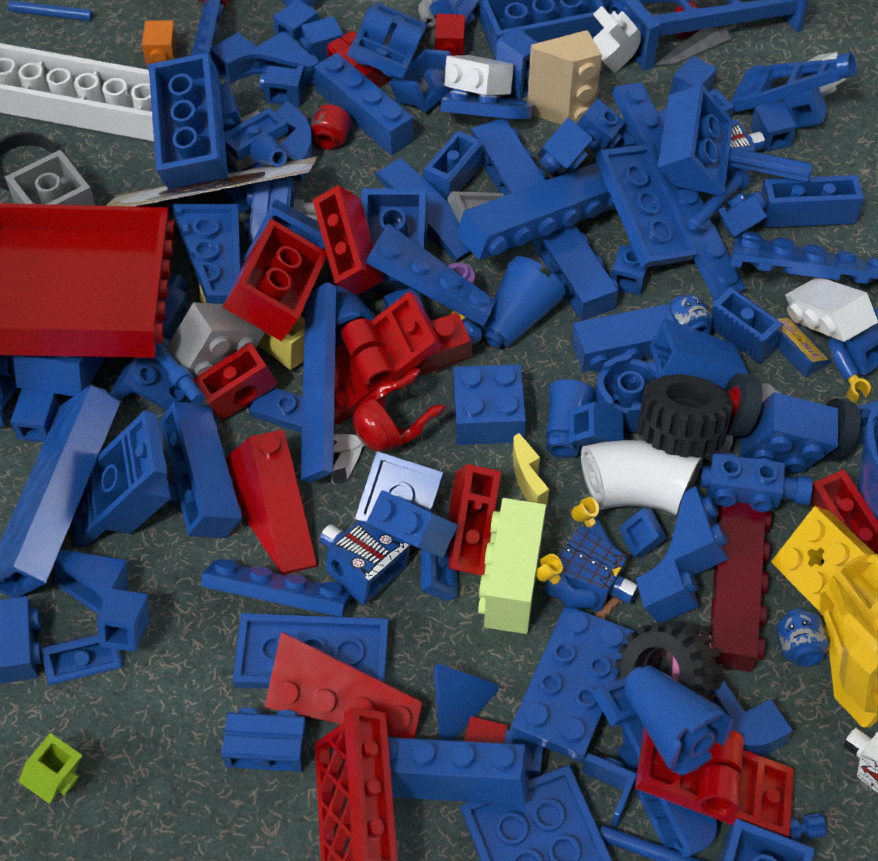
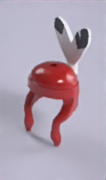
[331,368,446,485]

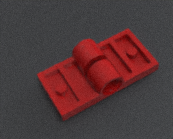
[334,291,443,425]
[635,728,794,838]

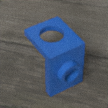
[582,753,637,828]

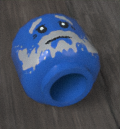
[669,295,713,334]
[776,609,830,667]

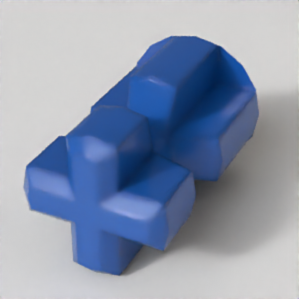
[788,813,827,841]

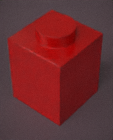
[435,14,465,56]

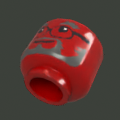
[310,104,352,150]

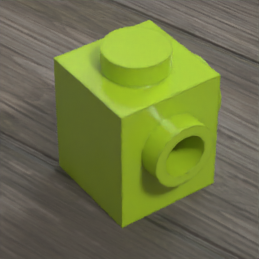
[18,733,82,804]

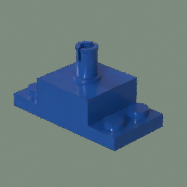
[71,410,179,547]

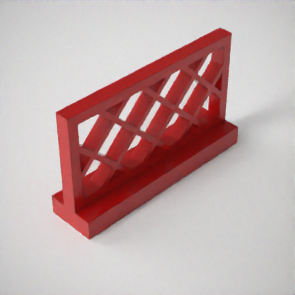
[315,707,397,861]

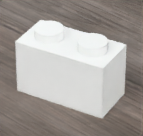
[444,55,514,95]

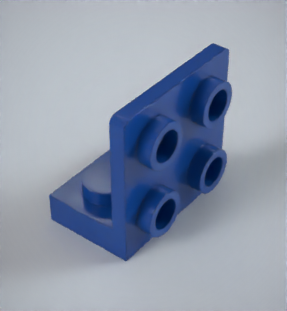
[110,337,196,411]

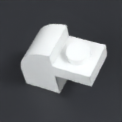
[593,6,641,73]

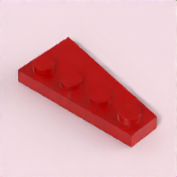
[265,631,423,739]

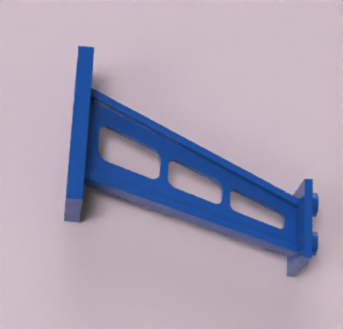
[601,0,809,71]

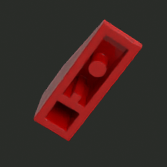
[448,464,501,576]

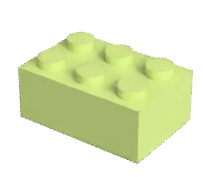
[478,498,546,634]

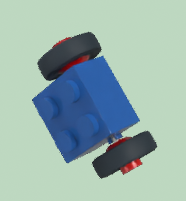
[724,373,861,473]

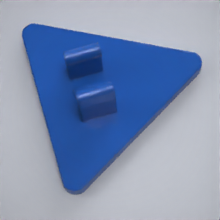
[434,664,498,741]

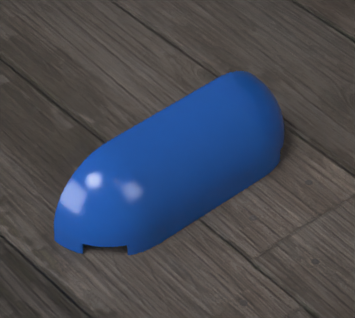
[617,718,717,858]

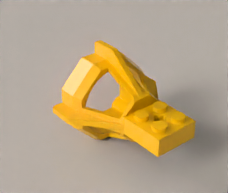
[771,506,878,728]

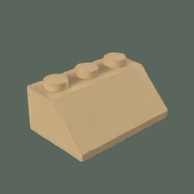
[527,30,602,125]

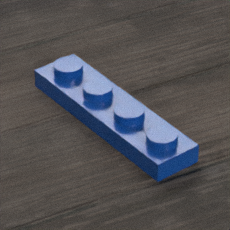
[201,559,351,617]

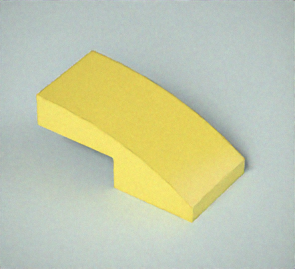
[513,433,549,507]

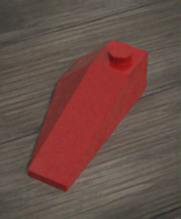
[225,429,317,575]

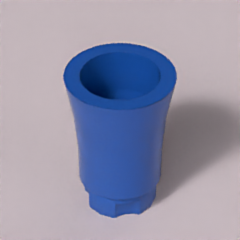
[545,379,595,458]

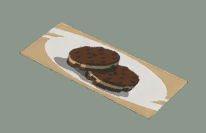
[106,157,317,207]

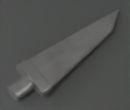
[655,23,737,65]

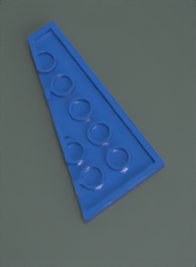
[730,231,878,284]

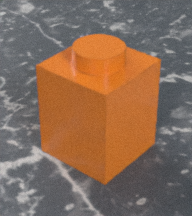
[142,20,178,66]

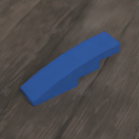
[376,158,472,263]

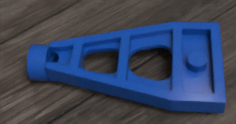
[731,52,857,112]

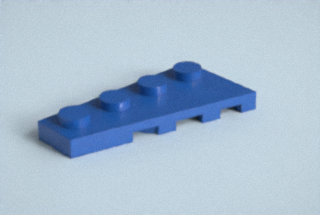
[190,0,224,56]
[173,204,240,304]
[365,223,496,326]

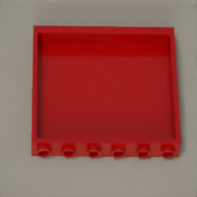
[0,203,175,358]

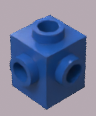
[577,98,626,154]

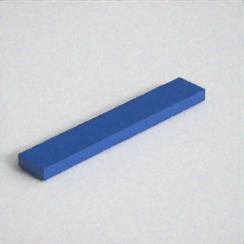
[301,283,336,483]

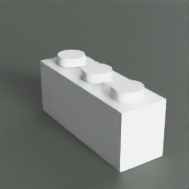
[785,277,878,342]

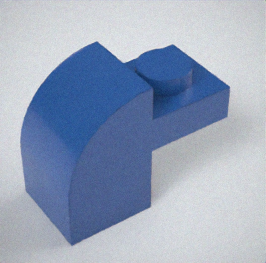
[712,681,793,757]

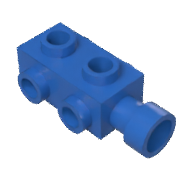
[700,453,813,512]

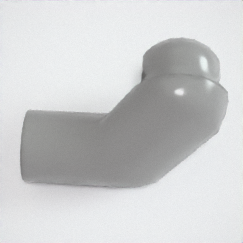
[418,0,436,28]

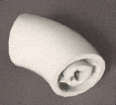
[581,440,704,516]

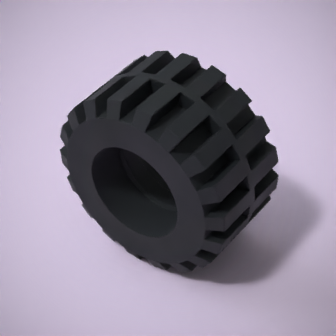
[638,374,733,458]
[615,621,723,702]

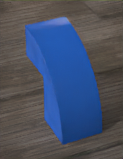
[275,101,313,182]

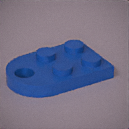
[440,88,533,119]

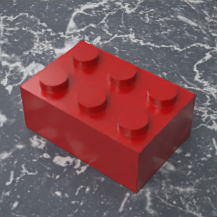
[222,219,327,342]

